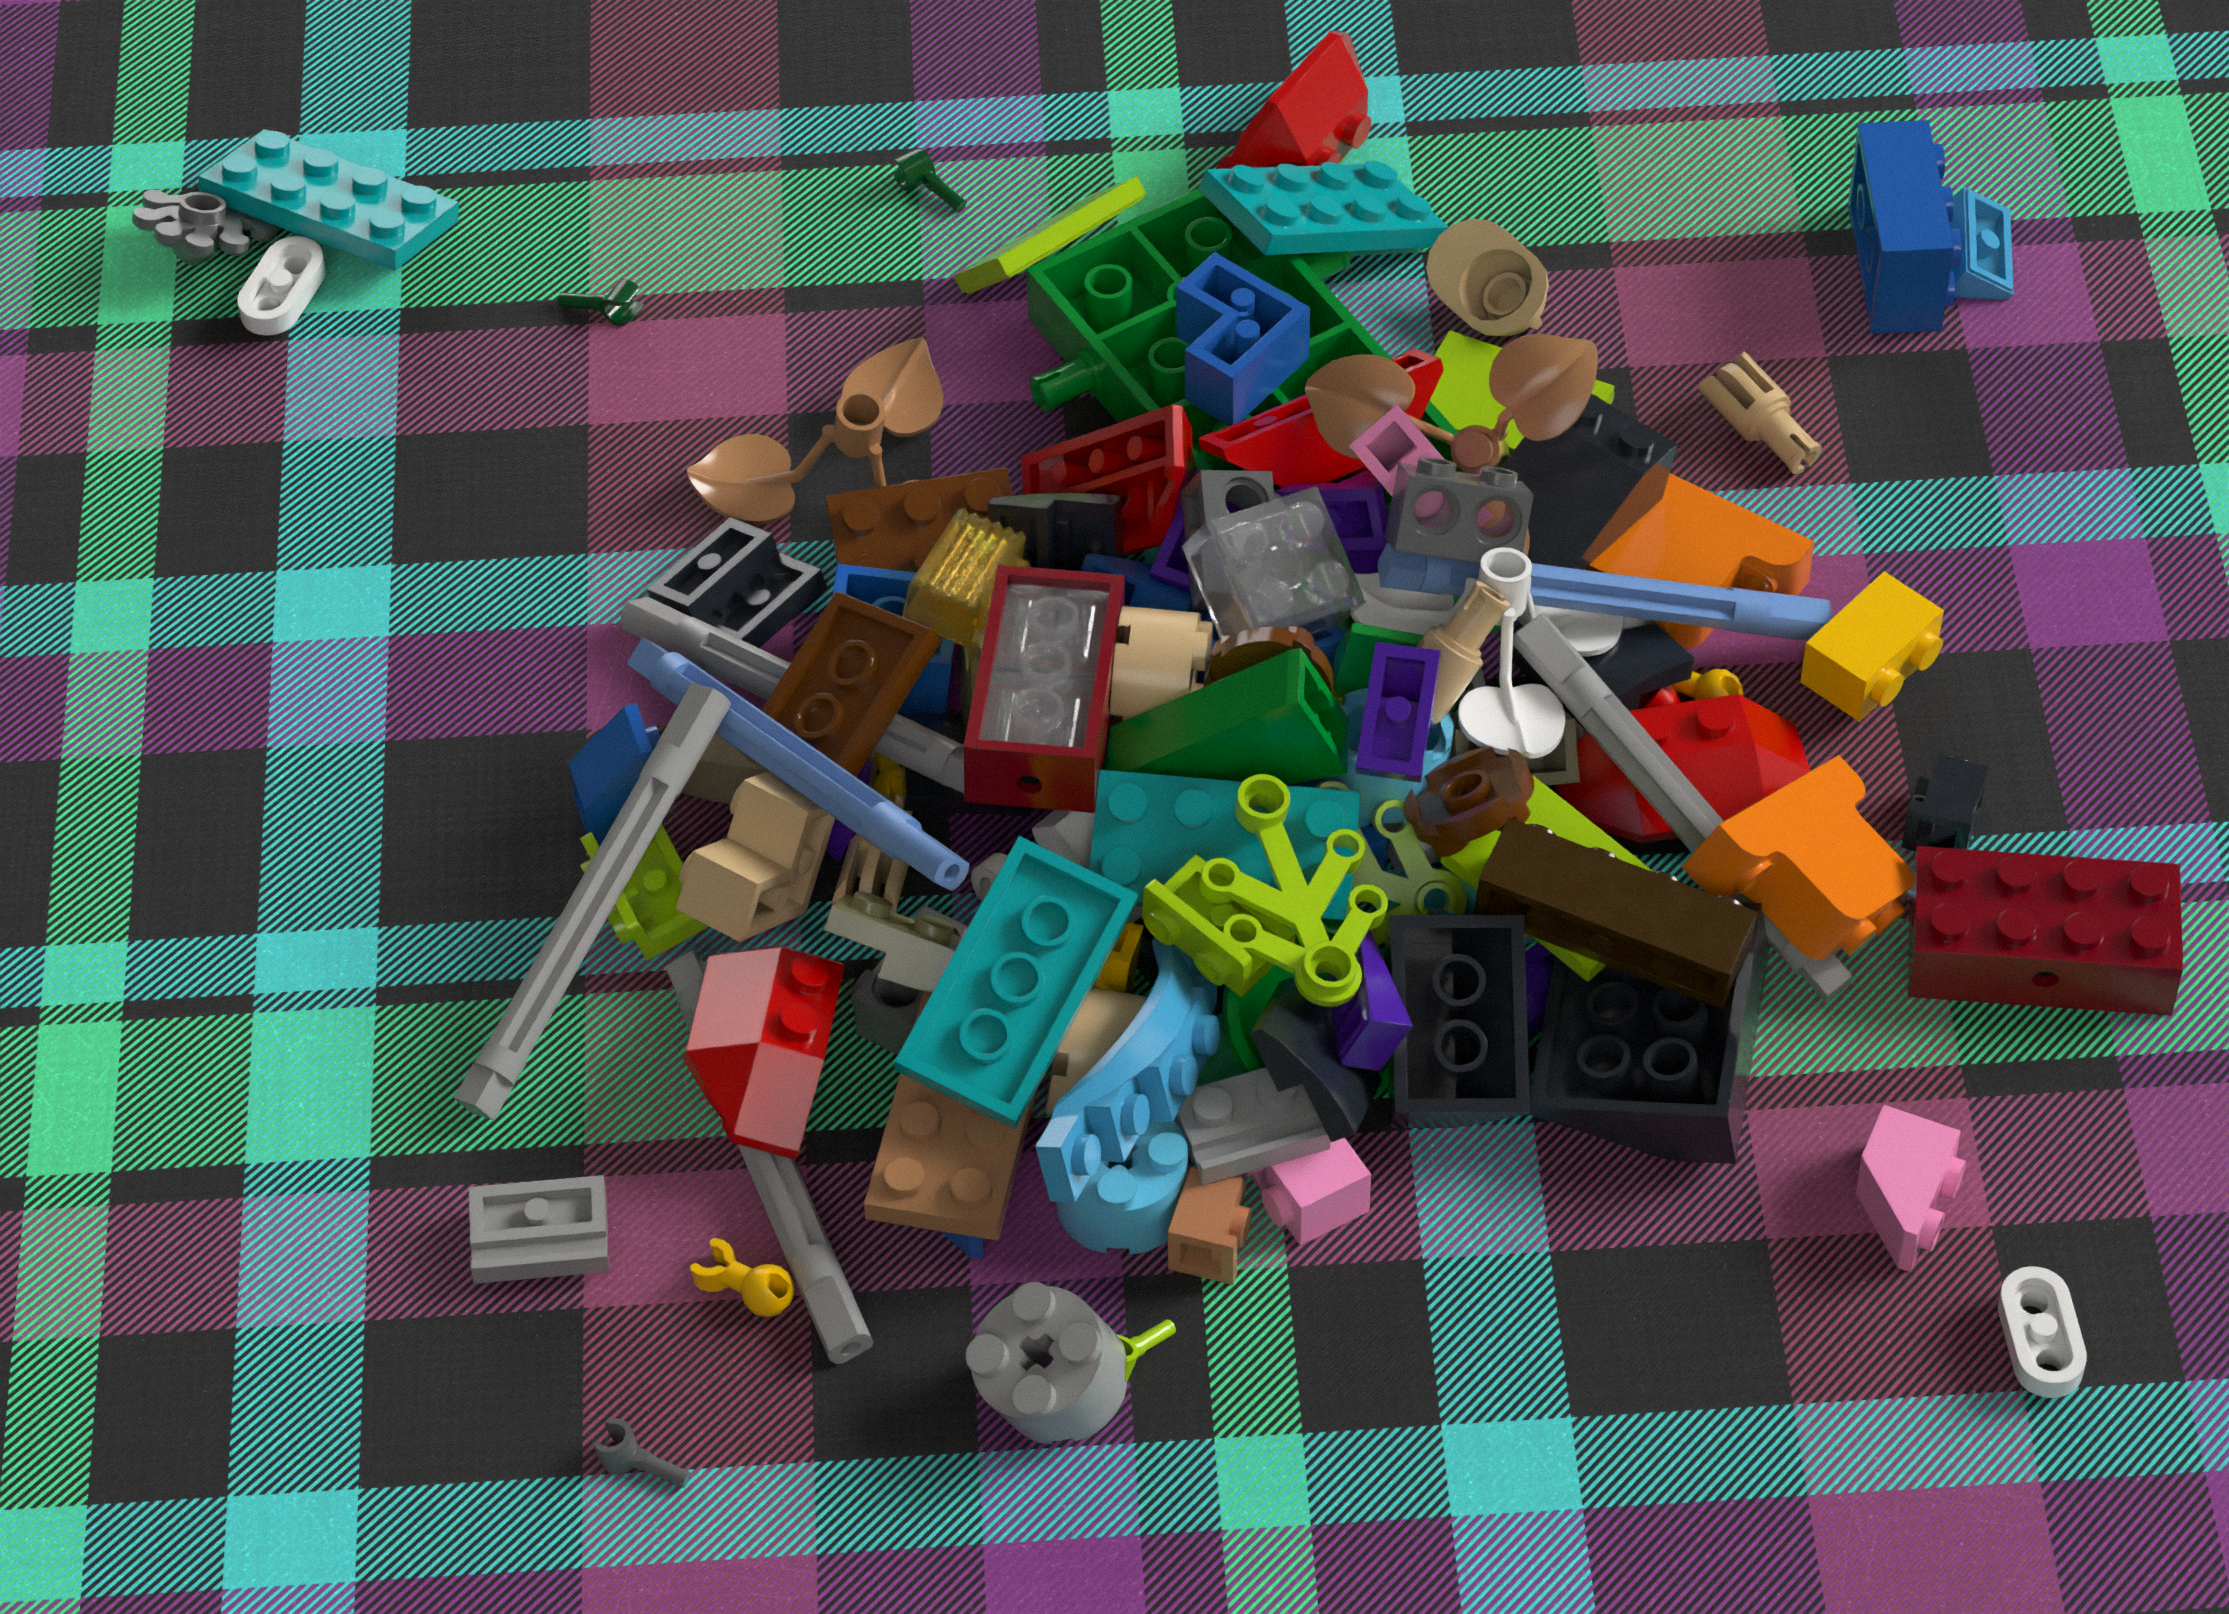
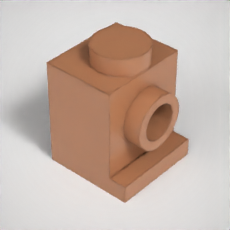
[1167,1167,1252,1285]

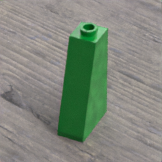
[1102,648,1350,785]

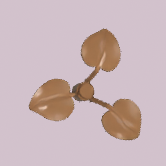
[1305,334,1598,599]
[687,337,943,525]

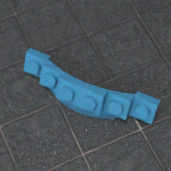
[1035,937,1220,1203]

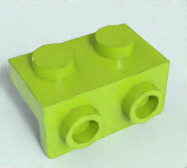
[580,823,710,961]
[1142,855,1296,998]

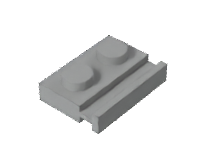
[1174,1067,1330,1185]
[469,1175,610,1284]

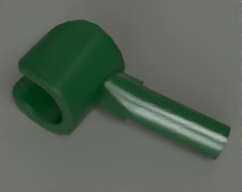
[894,149,967,212]
[558,279,644,326]

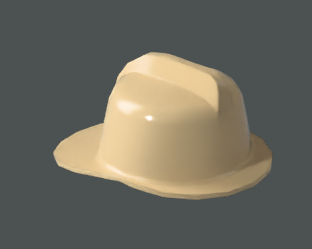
[1426,219,1549,336]

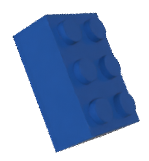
[1848,120,1962,334]

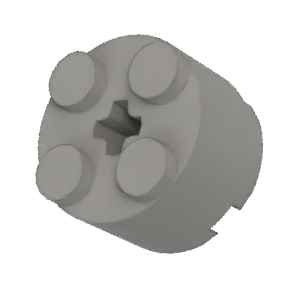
[966,1282,1127,1444]

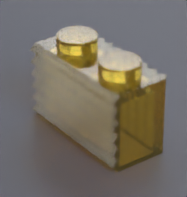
[902,508,1030,649]

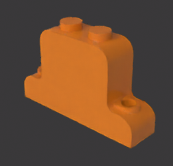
[1584,474,1814,649]
[1681,755,1914,961]

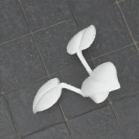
[1342,547,1623,759]

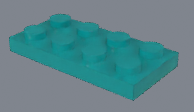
[198,129,459,271]
[1198,161,1449,255]
[1089,770,1361,923]
[894,836,1139,1130]

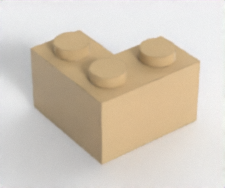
[676,771,835,942]

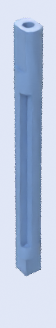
[1377,543,1833,641]
[626,638,970,891]

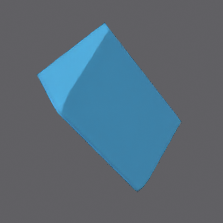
[1949,187,2014,300]

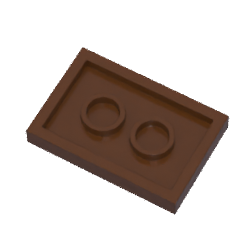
[826,467,1013,587]
[737,591,942,777]

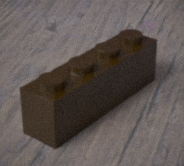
[1473,817,1758,1009]

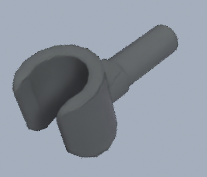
[592,1418,691,1488]

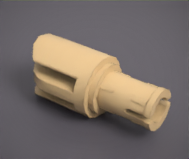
[1698,351,1822,474]
[1416,581,1511,725]
[832,794,913,913]

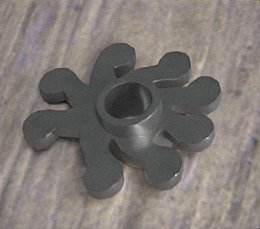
[132,190,277,266]

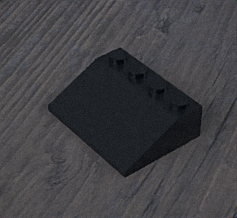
[1529,902,1769,1164]

